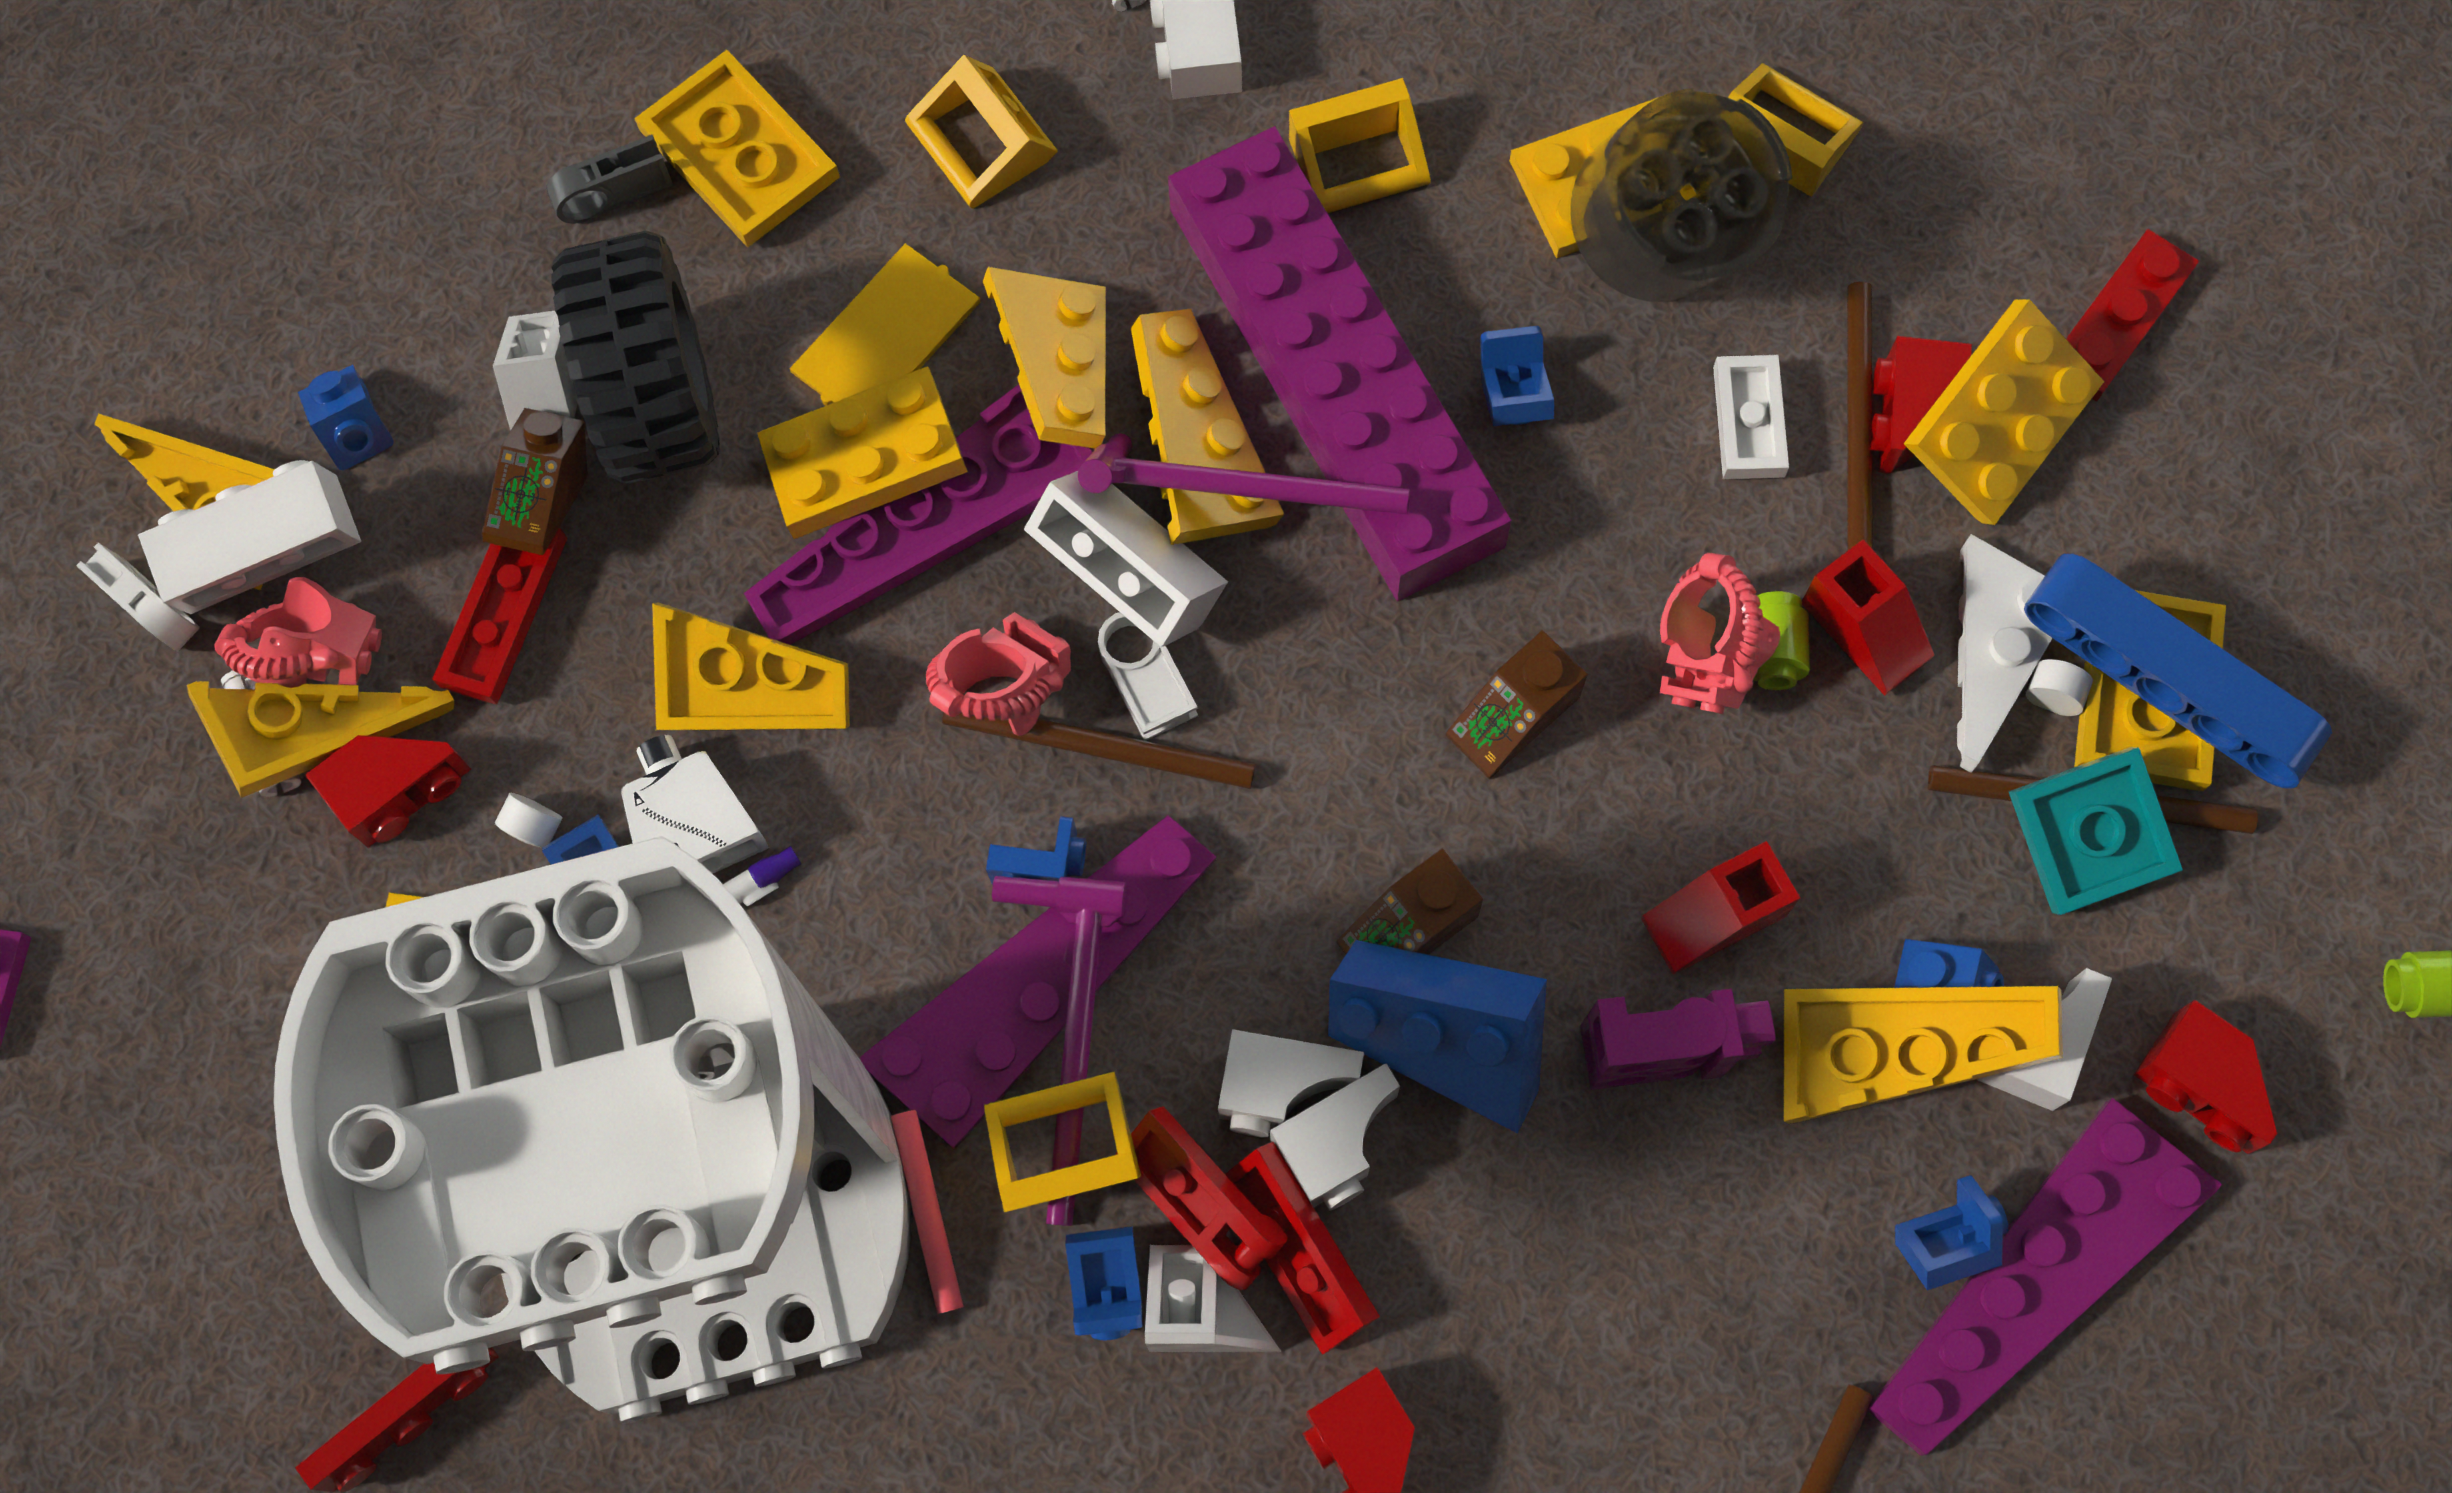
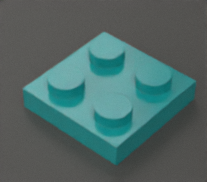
[2009,747,2183,915]

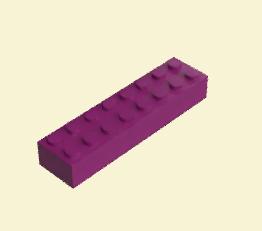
[1168,126,1512,602]

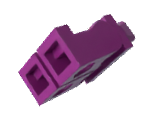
[1580,988,1775,1090]

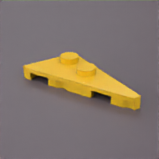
[94,413,275,590]
[187,681,454,798]

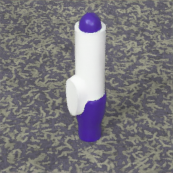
[723,846,801,907]

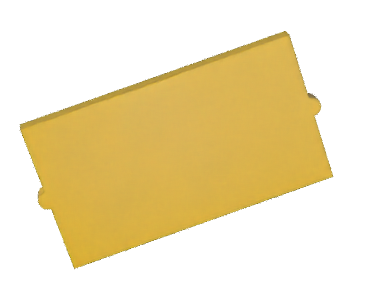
[789,243,981,406]

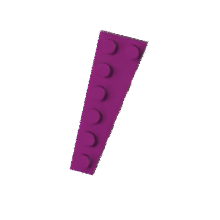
[744,384,1092,645]
[859,815,1216,1150]
[1868,1098,2222,1456]

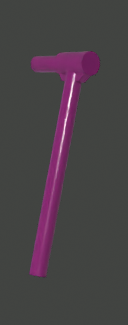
[1078,433,1411,514]
[992,876,1127,1226]

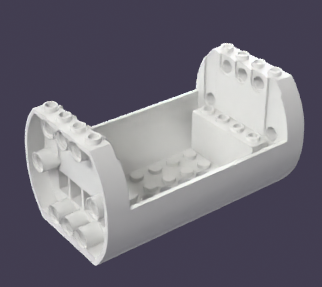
[274,836,912,1423]

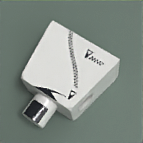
[621,735,769,874]

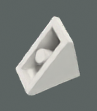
[1145,1245,1282,1352]

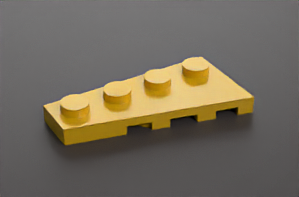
[1131,309,1284,545]
[1784,986,2063,1124]

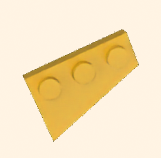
[983,267,1106,449]
[652,602,850,730]

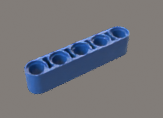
[2024,554,2332,789]

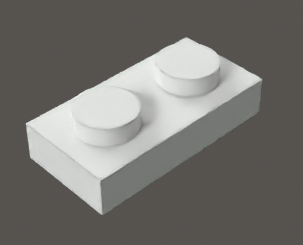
[1713,355,1789,479]

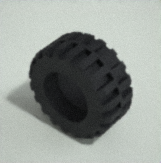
[551,231,720,484]

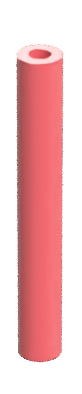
[890,1110,964,1314]

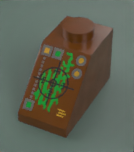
[482,408,588,555]
[1446,630,1588,780]
[1336,848,1483,955]

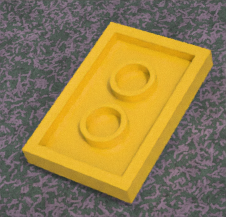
[634,50,840,247]
[1509,92,1723,259]
[1904,299,2104,525]
[757,366,968,539]
[2074,590,2226,792]

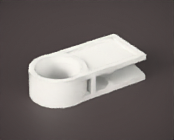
[76,543,200,651]
[1098,612,1198,741]

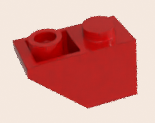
[1870,336,1972,474]
[1802,539,1935,696]
[305,735,471,848]
[1641,841,1800,975]
[2133,1000,2277,1154]
[1302,1367,1415,1493]

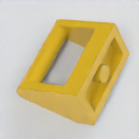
[905,55,1058,209]
[1711,63,1864,197]
[1289,78,1431,214]
[984,1071,1141,1212]

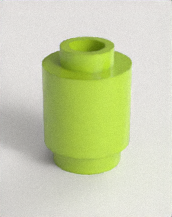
[1753,591,1810,690]
[2383,950,2452,1018]

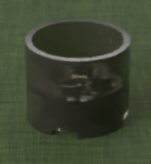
[1570,88,1792,302]

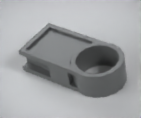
[546,135,673,224]

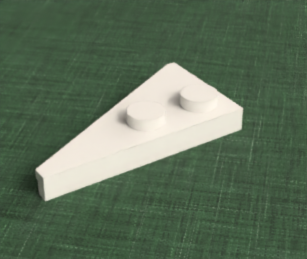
[1957,534,2052,773]

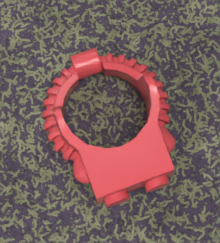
[1660,553,1780,714]
[214,577,382,688]
[926,612,1071,736]

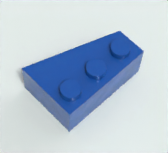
[1328,940,1547,1134]

